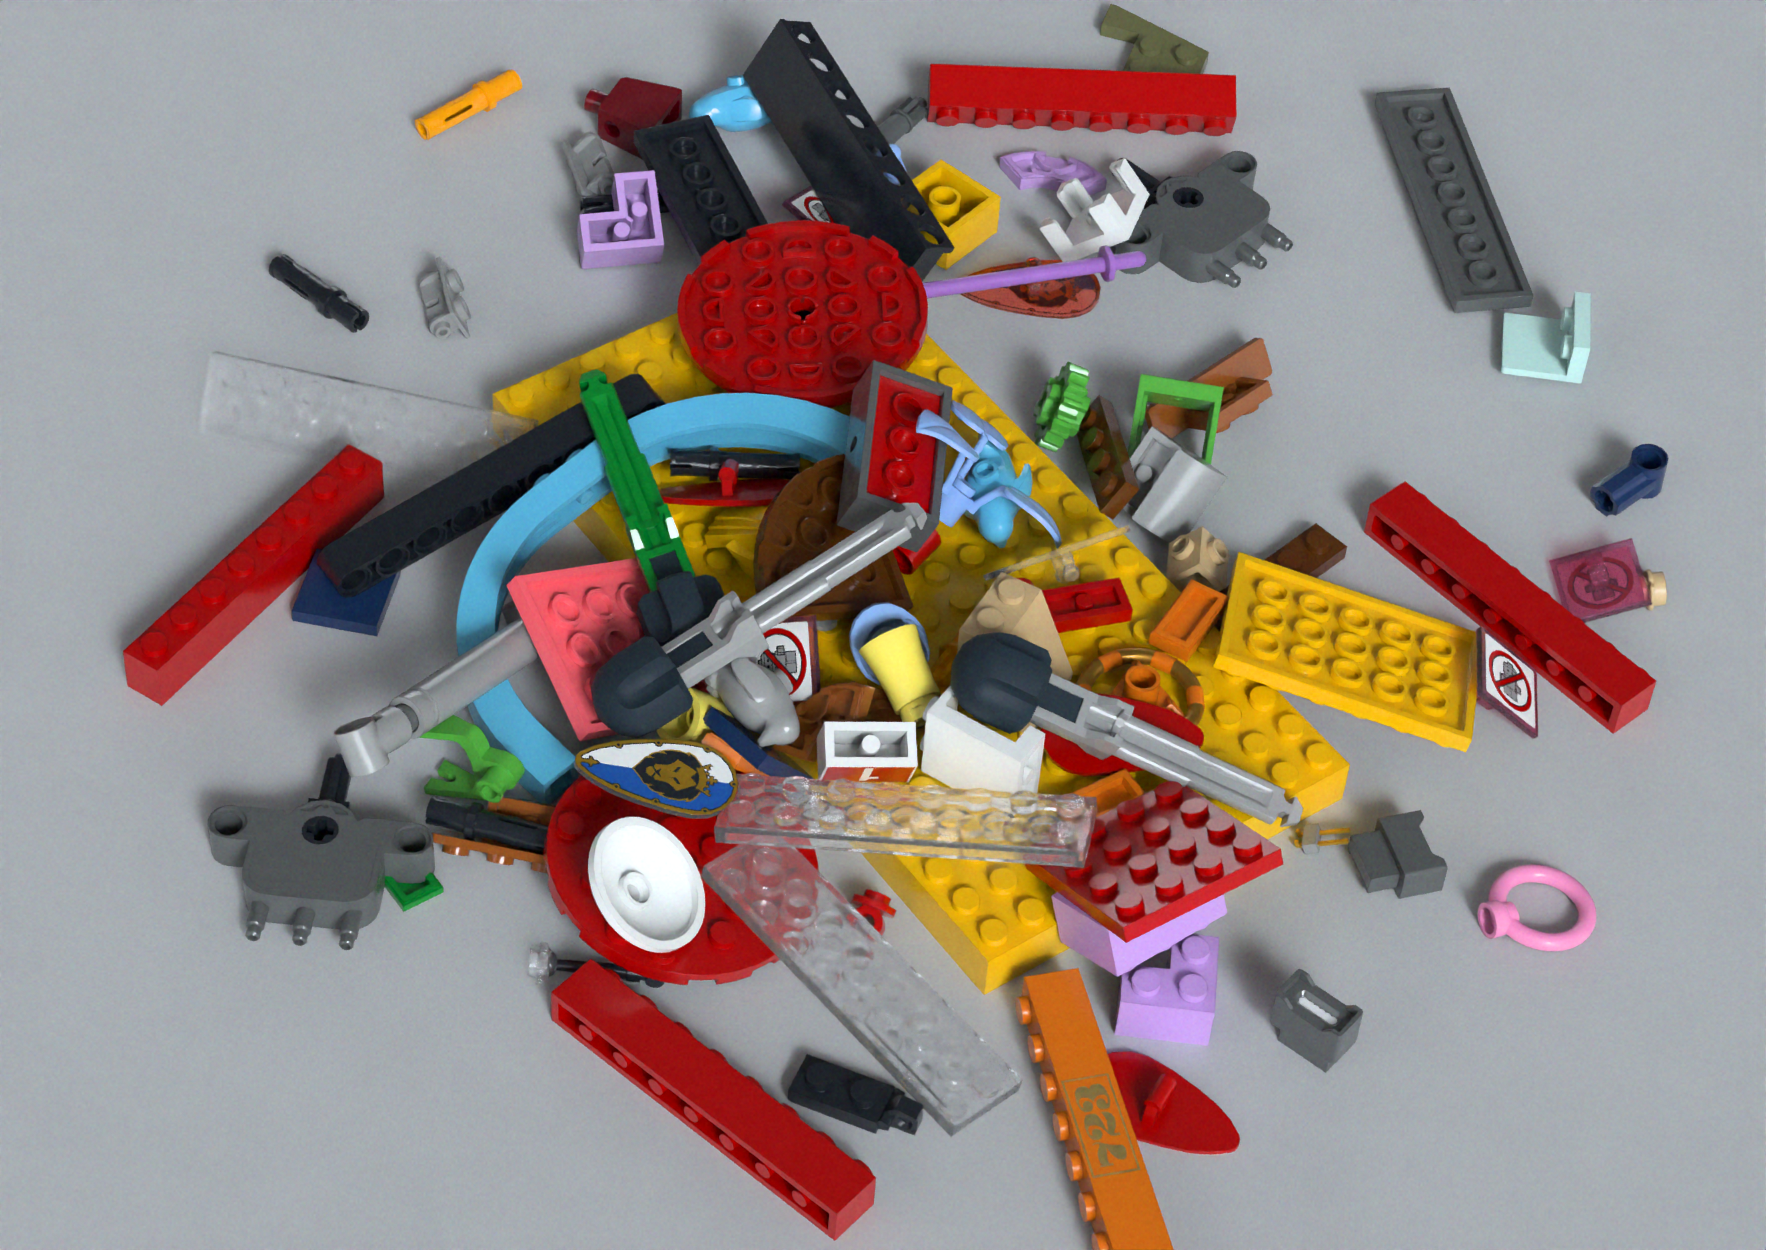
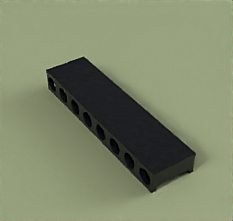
[743,19,955,282]

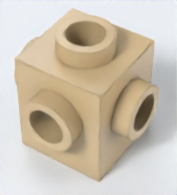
[1166,526,1229,592]

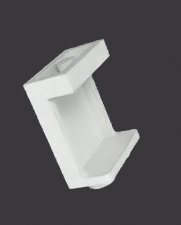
[920,686,1045,821]

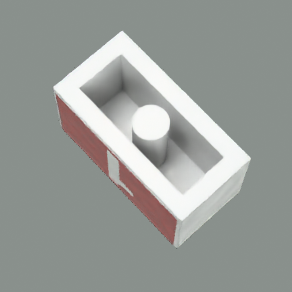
[816,722,918,782]

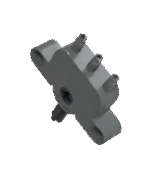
[1112,151,1293,288]
[208,753,435,950]

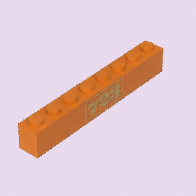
[1015,968,1174,1250]

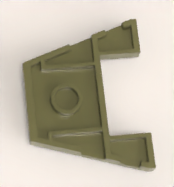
[1100,4,1209,74]

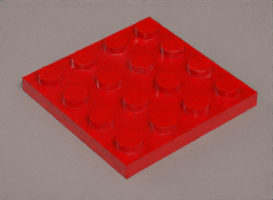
[1023,781,1283,943]

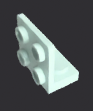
[1501,291,1591,384]

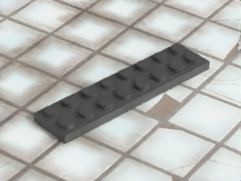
[1375,87,1534,313]

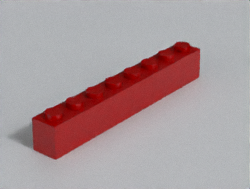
[927,64,1237,136]
[123,444,384,706]
[1364,481,1657,734]
[551,959,876,1241]

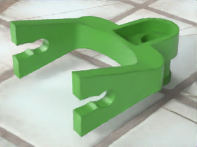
[418,715,525,803]

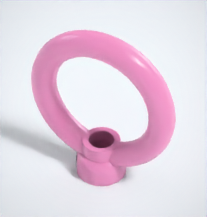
[1478,864,1597,952]

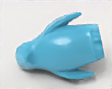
[689,75,774,132]
[964,440,1033,548]

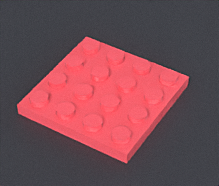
[506,558,709,742]

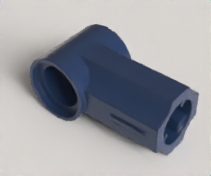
[1590,444,1669,517]

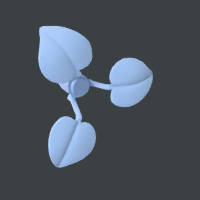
[916,400,1062,549]

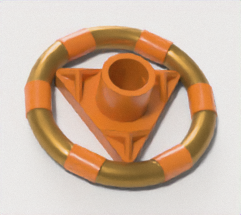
[1076,648,1205,726]

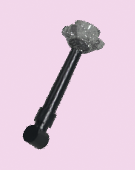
[527,941,664,988]

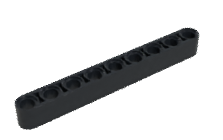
[317,374,665,598]

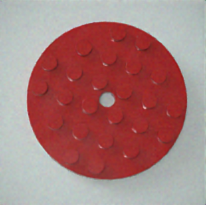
[677,220,928,408]
[543,769,819,985]

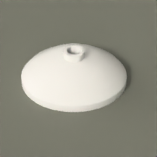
[588,817,705,953]

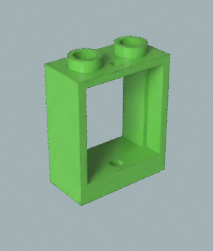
[1128,374,1224,465]

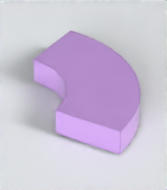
[999,151,1107,195]

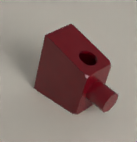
[584,77,682,160]

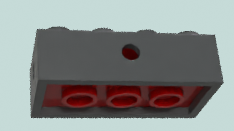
[837,360,953,552]

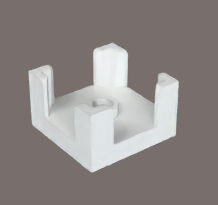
[1039,158,1150,262]

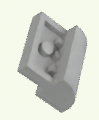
[1123,427,1227,543]

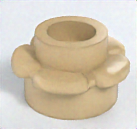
[1638,569,1667,611]

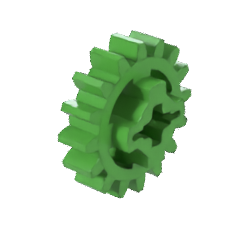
[1033,362,1091,453]

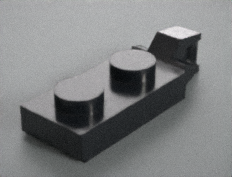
[788,1054,924,1136]

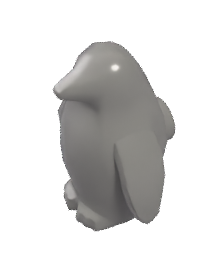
[705,657,800,747]

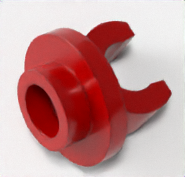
[848,889,896,939]

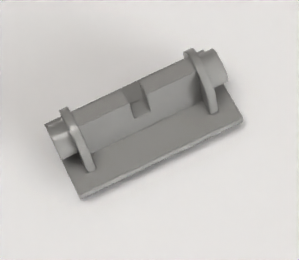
[561,132,614,197]
[419,257,471,339]

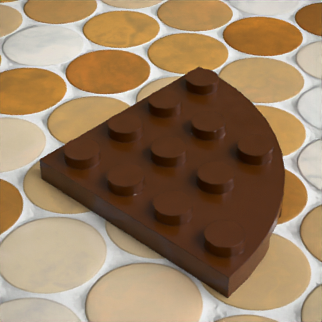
[753,454,914,624]

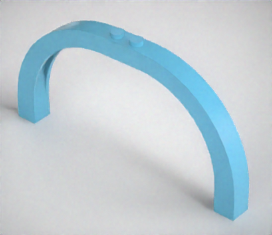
[457,393,850,804]

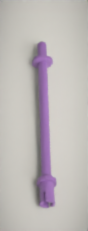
[923,245,1146,299]

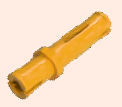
[415,69,522,140]

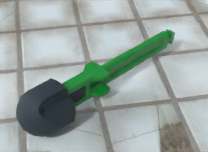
[579,369,725,647]

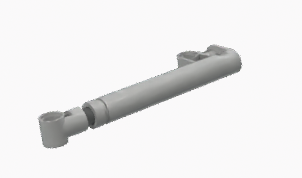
[333,601,540,777]

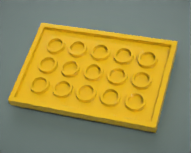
[1213,552,1483,752]

